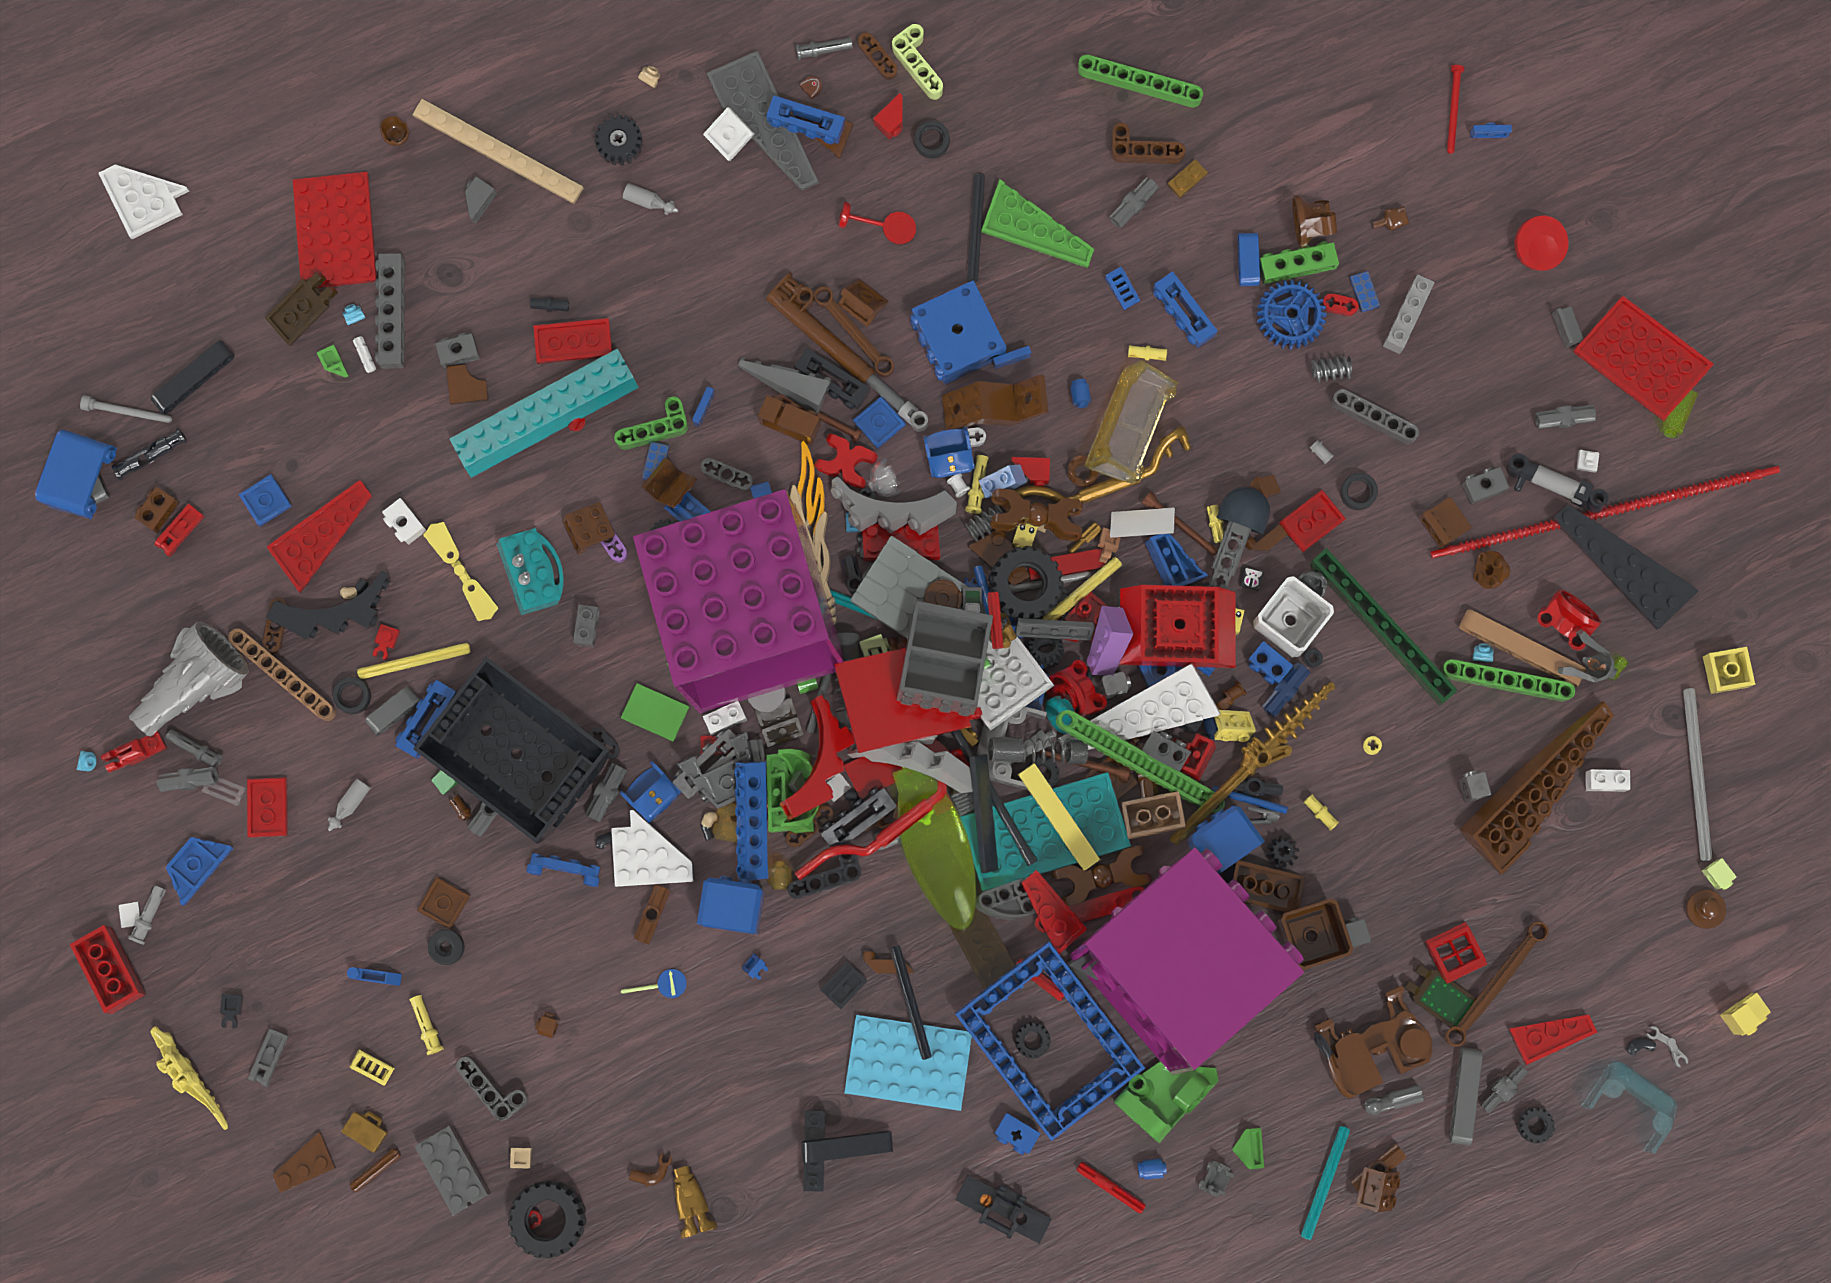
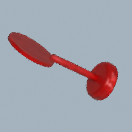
[838,201,916,245]

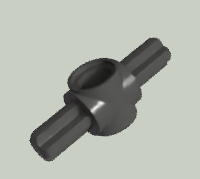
[1481,1065,1528,1113]

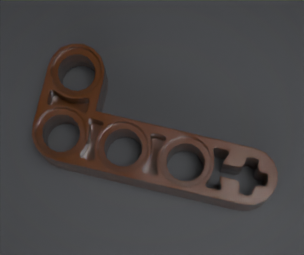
[1111,122,1186,164]

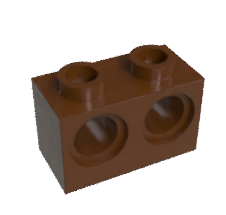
[134,487,180,534]

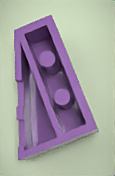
[1087,606,1133,676]

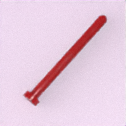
[1447,65,1464,154]

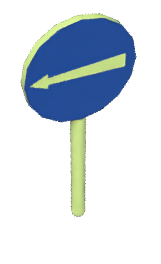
[621,969,687,998]

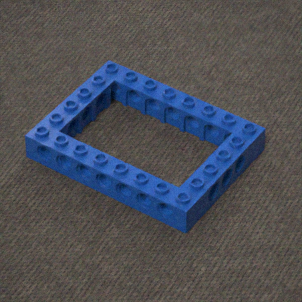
[954,941,1145,1141]

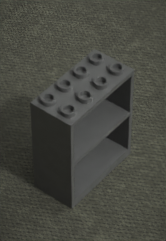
[897,601,993,716]

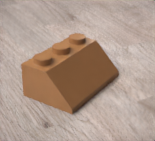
[1122,791,1186,839]

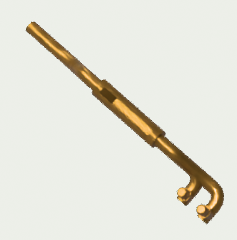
[994,425,1191,506]

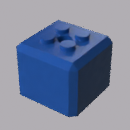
[1188,806,1265,874]
[697,876,765,935]

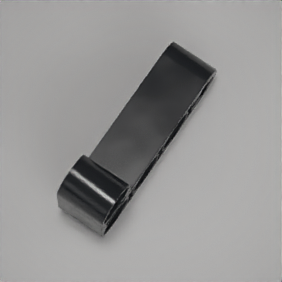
[788,854,861,899]

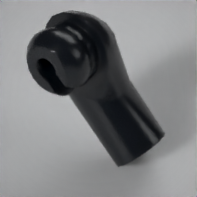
[595,832,612,849]
[1626,1037,1656,1055]

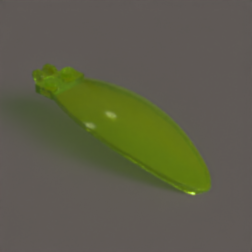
[892,767,976,929]

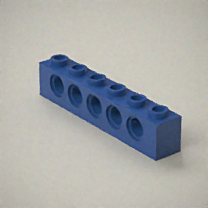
[734,761,768,880]

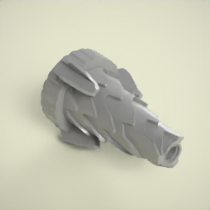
[129,621,249,736]

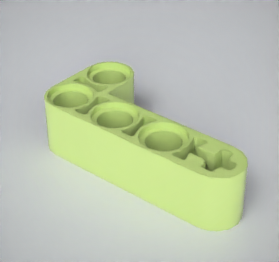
[892,24,943,100]

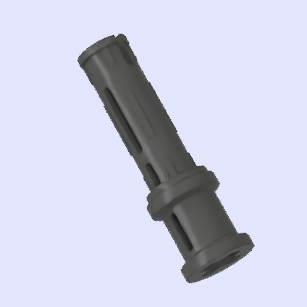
[795,37,853,61]
[166,729,223,768]

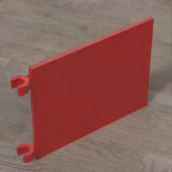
[834,648,983,753]

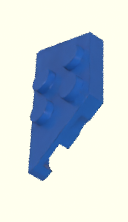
[166,837,234,906]

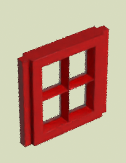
[1425,922,1487,984]

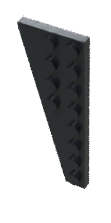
[1553,504,1699,630]

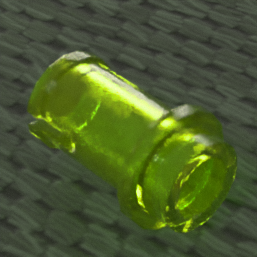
[1609,656,1629,681]

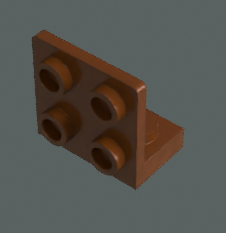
[641,458,697,508]
[1419,497,1472,549]
[562,502,615,555]
[1356,1167,1401,1212]

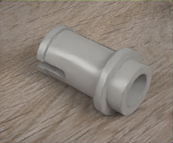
[1310,440,1334,464]

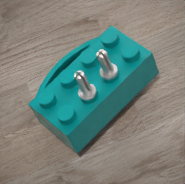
[496,528,563,615]

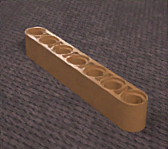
[1459,610,1587,687]
[228,629,336,721]

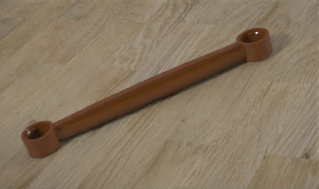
[1444,922,1549,1047]

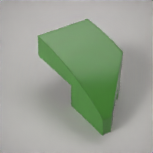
[317,345,349,378]

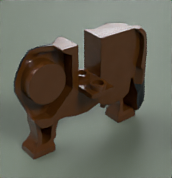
[1313,986,1432,1099]

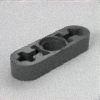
[701,458,753,491]

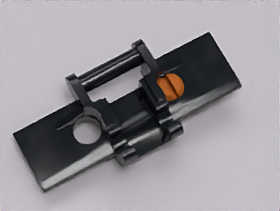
[955,1175,1052,1244]

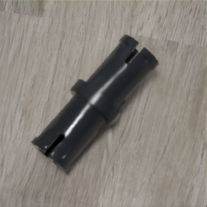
[530,297,570,312]

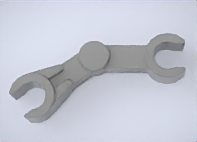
[1645,1026,1688,1067]

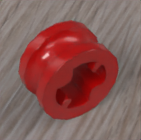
[529,1210,543,1229]

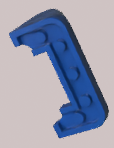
[35,430,117,520]

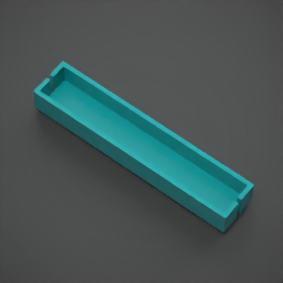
[450,349,639,478]

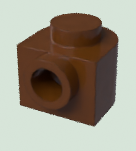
[535,1012,560,1039]

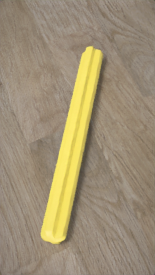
[1041,557,1122,620]
[357,643,471,679]

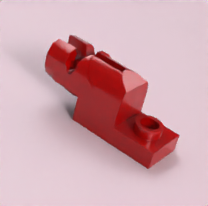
[101,731,167,773]

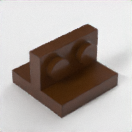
[838,279,889,327]

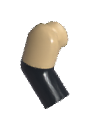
[340,578,369,600]
[700,812,718,841]

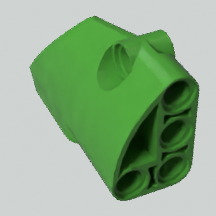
[1113,1062,1219,1143]

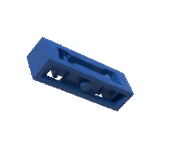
[766,95,845,144]
[1153,271,1217,348]
[395,680,457,759]

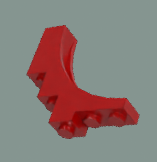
[780,695,855,821]

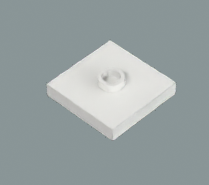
[703,107,755,161]

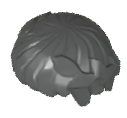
[1298,570,1327,597]

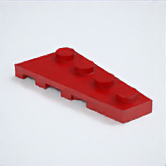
[1021,870,1087,954]
[1509,1015,1598,1065]

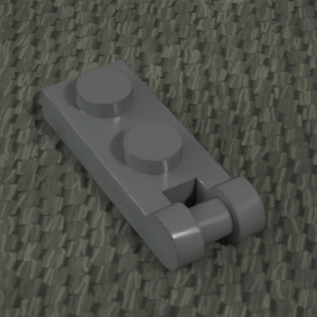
[248,1028,289,1087]

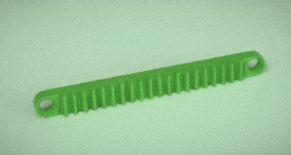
[1056,710,1225,813]

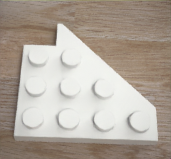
[99,165,189,239]
[612,810,693,887]

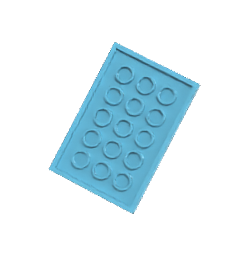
[845,1015,972,1111]

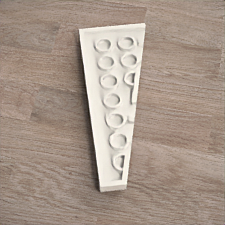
[1058,664,1221,750]

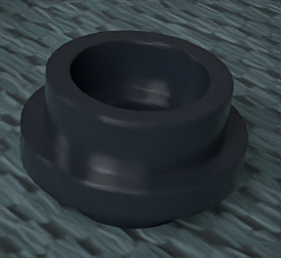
[1303,649,1323,668]

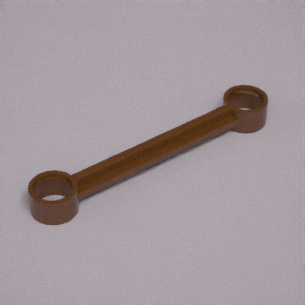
[814,286,894,378]

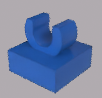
[742,953,768,980]

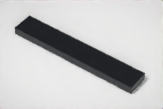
[970,754,999,873]

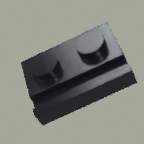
[821,962,867,1009]

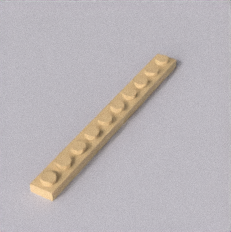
[413,99,584,204]

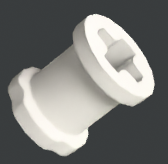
[947,474,971,498]

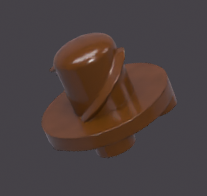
[1474,551,1510,589]
[1686,890,1726,929]

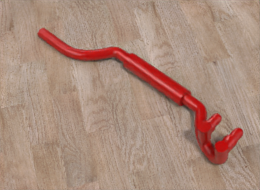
[794,748,970,880]

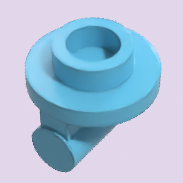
[343,304,365,325]
[1472,643,1494,662]
[76,751,97,771]

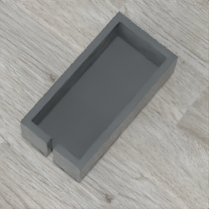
[414,1125,491,1216]

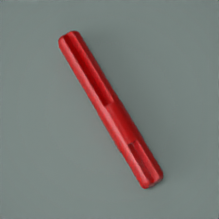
[1077,1162,1146,1214]

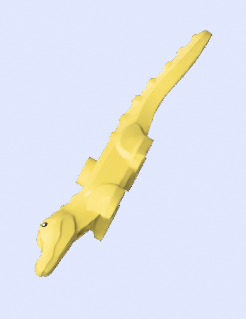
[151,1026,228,1130]

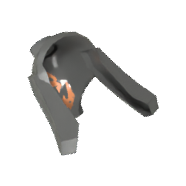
[1558,629,1618,682]

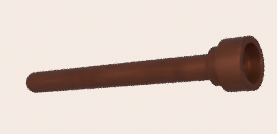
[1142,491,1218,556]
[1040,750,1131,782]

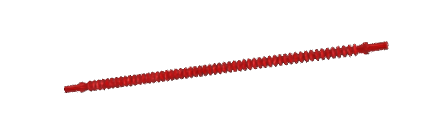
[1430,466,1780,559]

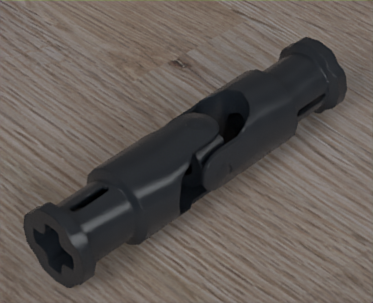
[111,428,187,480]

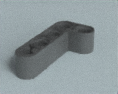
[456,1057,529,1121]

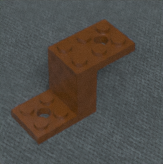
[942,375,1049,430]

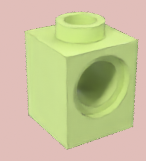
[1702,858,1736,890]

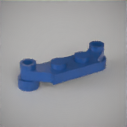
[526,853,600,887]

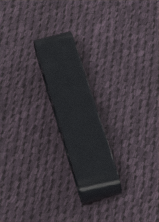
[151,340,235,414]
[801,1131,893,1163]

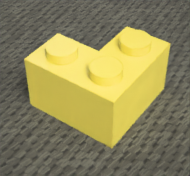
[1720,993,1771,1036]

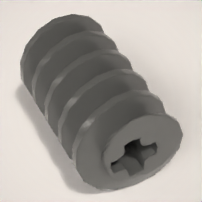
[1311,355,1352,383]
[963,504,1003,542]

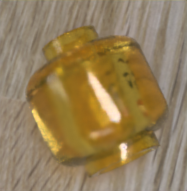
[767,861,792,890]

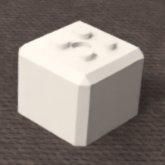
[1253,577,1334,657]

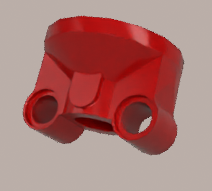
[1537,589,1602,650]
[1046,660,1107,718]

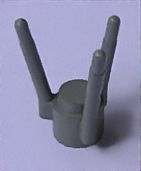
[1241,793,1280,825]

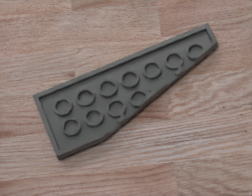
[707,51,819,191]

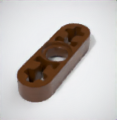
[858,33,897,80]
[262,598,289,654]
[786,805,834,848]

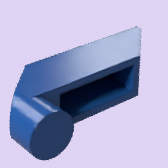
[347,967,402,986]

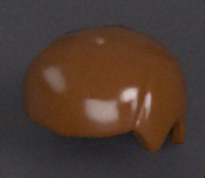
[380,116,410,146]

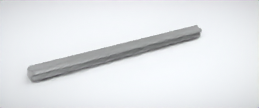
[1683,688,1712,861]

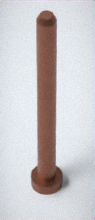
[779,393,863,442]

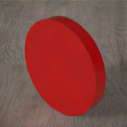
[1514,216,1568,271]

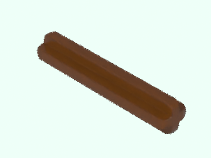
[350,1148,401,1192]

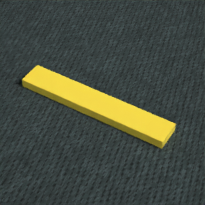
[1018,763,1100,871]

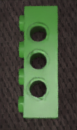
[1259,241,1339,285]

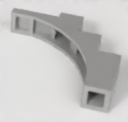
[831,477,957,535]

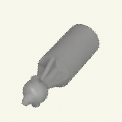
[623,183,678,215]
[327,778,371,831]

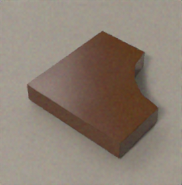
[447,365,489,405]

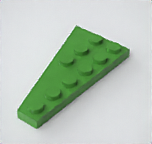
[981,179,1094,268]

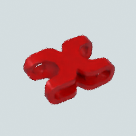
[814,434,878,489]

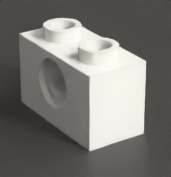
[382,498,427,545]
[703,701,747,736]
[1586,769,1630,792]

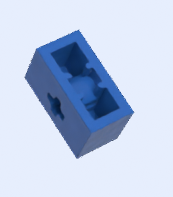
[994,1113,1041,1155]

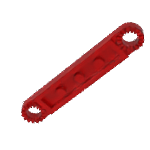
[1035,886,1144,933]

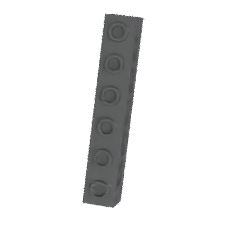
[375,253,405,369]

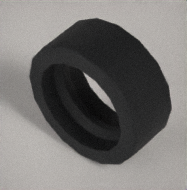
[914,120,950,159]
[1340,473,1378,511]
[332,677,371,715]

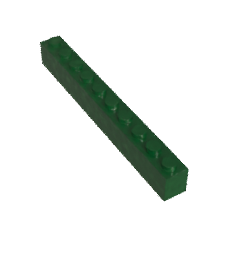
[1309,548,1458,706]

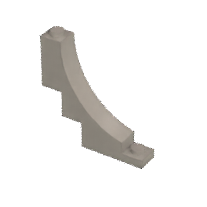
[847,739,973,793]

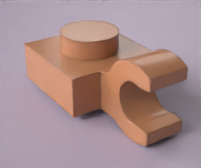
[1098,528,1121,564]

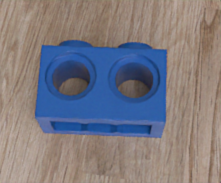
[1247,641,1293,686]

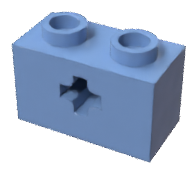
[979,465,1027,498]

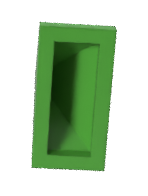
[1232,1128,1264,1169]

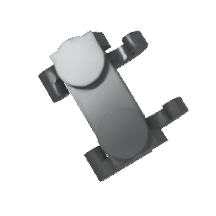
[1199,1160,1234,1197]

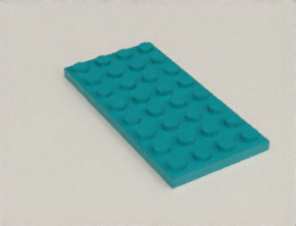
[960,772,1131,892]

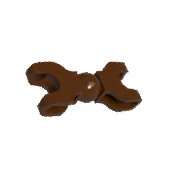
[990,489,1083,541]
[1051,845,1153,906]

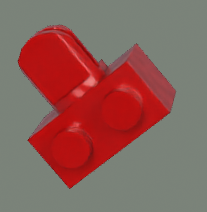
[1173,734,1216,781]

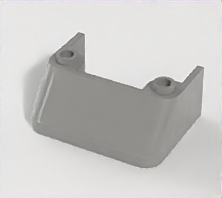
[976,707,1047,790]

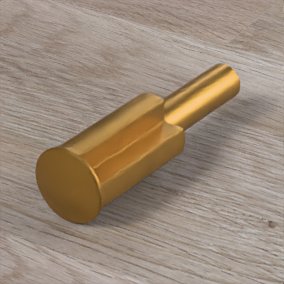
[1069,522,1102,554]

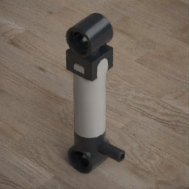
[1506,453,1609,513]

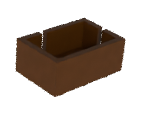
[758,395,821,446]

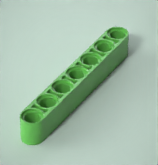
[1078,55,1203,108]
[1440,660,1575,702]

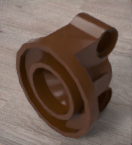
[1292,195,1337,248]

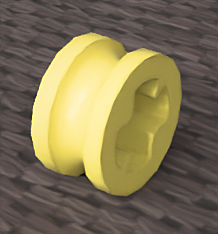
[1363,736,1382,755]

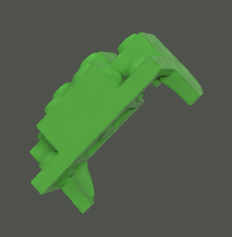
[766,749,819,833]

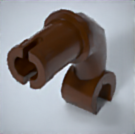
[629,1153,672,1187]

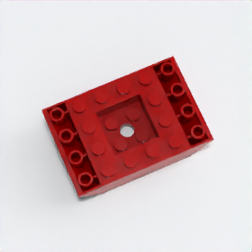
[1119,585,1236,668]

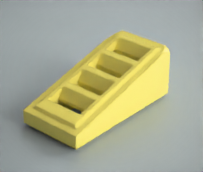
[349,1049,395,1086]

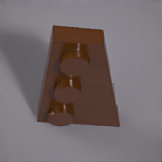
[968,530,1030,585]
[273,1132,336,1193]

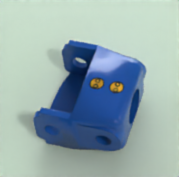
[923,427,975,478]
[619,761,681,823]

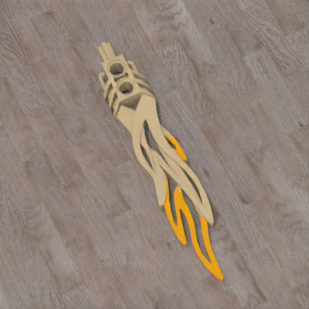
[790,441,836,625]

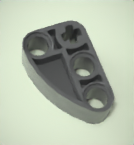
[974,879,1035,920]

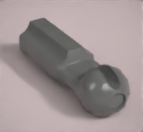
[1364,1084,1423,1116]

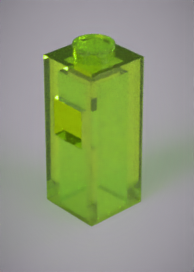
[1659,390,1698,438]

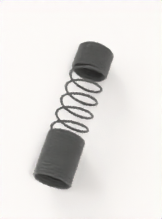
[835,633,859,731]
[988,737,1088,764]

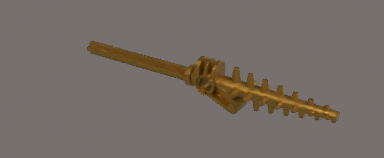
[1169,681,1335,846]

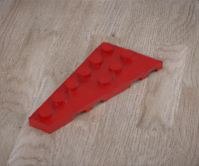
[267,480,372,593]

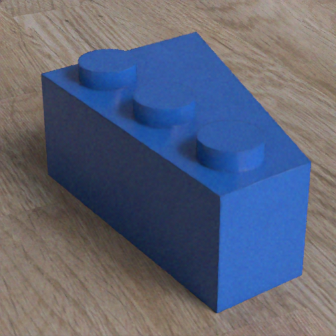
[1145,533,1208,586]

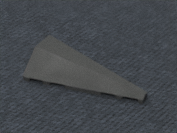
[738,357,831,414]

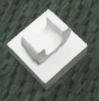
[1576,450,1599,473]

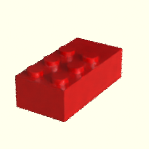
[69,925,146,1014]

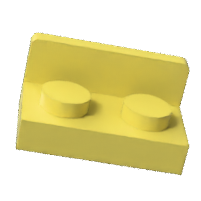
[1214,710,1256,742]

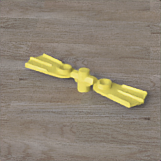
[423,522,498,621]

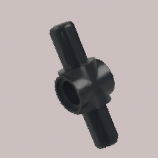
[1226,777,1283,797]

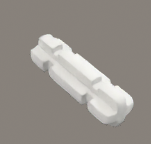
[353,336,376,373]

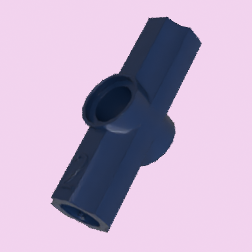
[1261,663,1311,717]

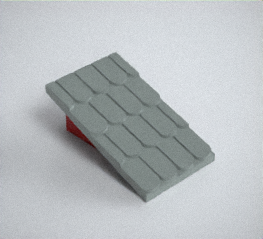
[851,536,986,639]

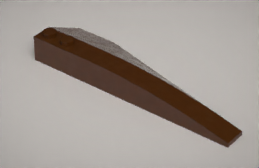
[1460,701,1614,875]

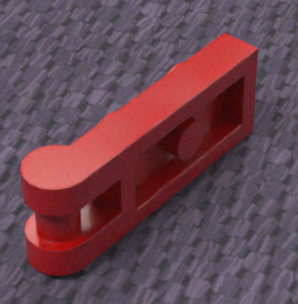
[154,504,204,557]

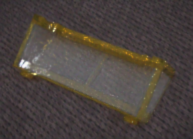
[1084,360,1178,484]

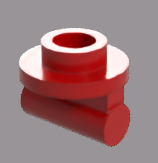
[567,417,585,432]

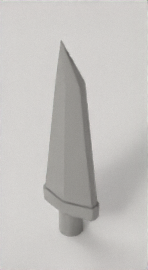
[1007,729,1057,764]

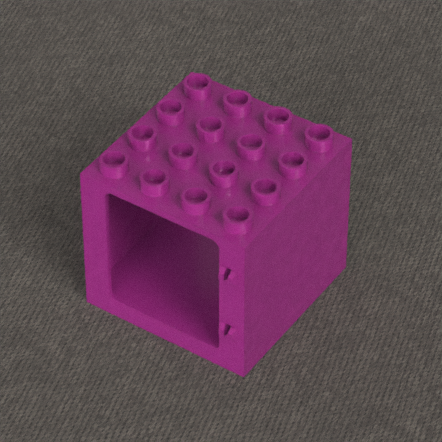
[633,489,845,714]
[1069,848,1304,1075]

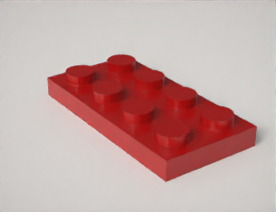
[533,318,612,364]
[862,523,940,561]

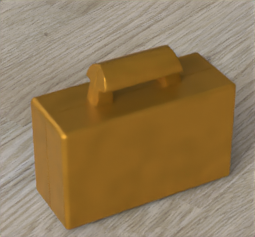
[341,1111,389,1153]

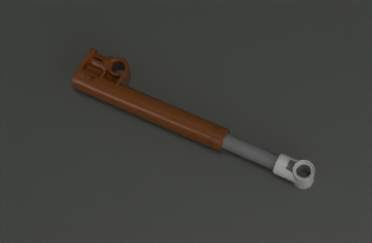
[766,272,928,432]

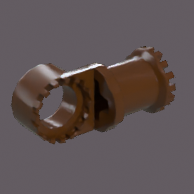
[1216,680,1247,710]

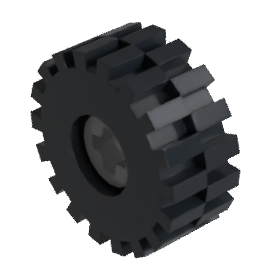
[594,115,643,166]

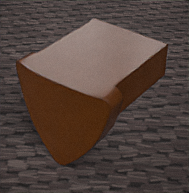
[1249,475,1281,498]

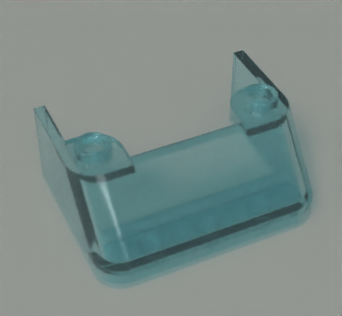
[1581,1062,1677,1154]

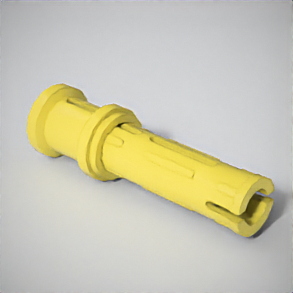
[965,455,988,514]
[409,995,444,1055]

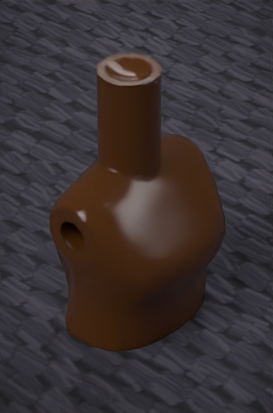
[1373,206,1409,231]

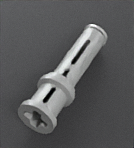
[128,885,166,945]

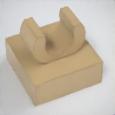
[510,1148,532,1168]

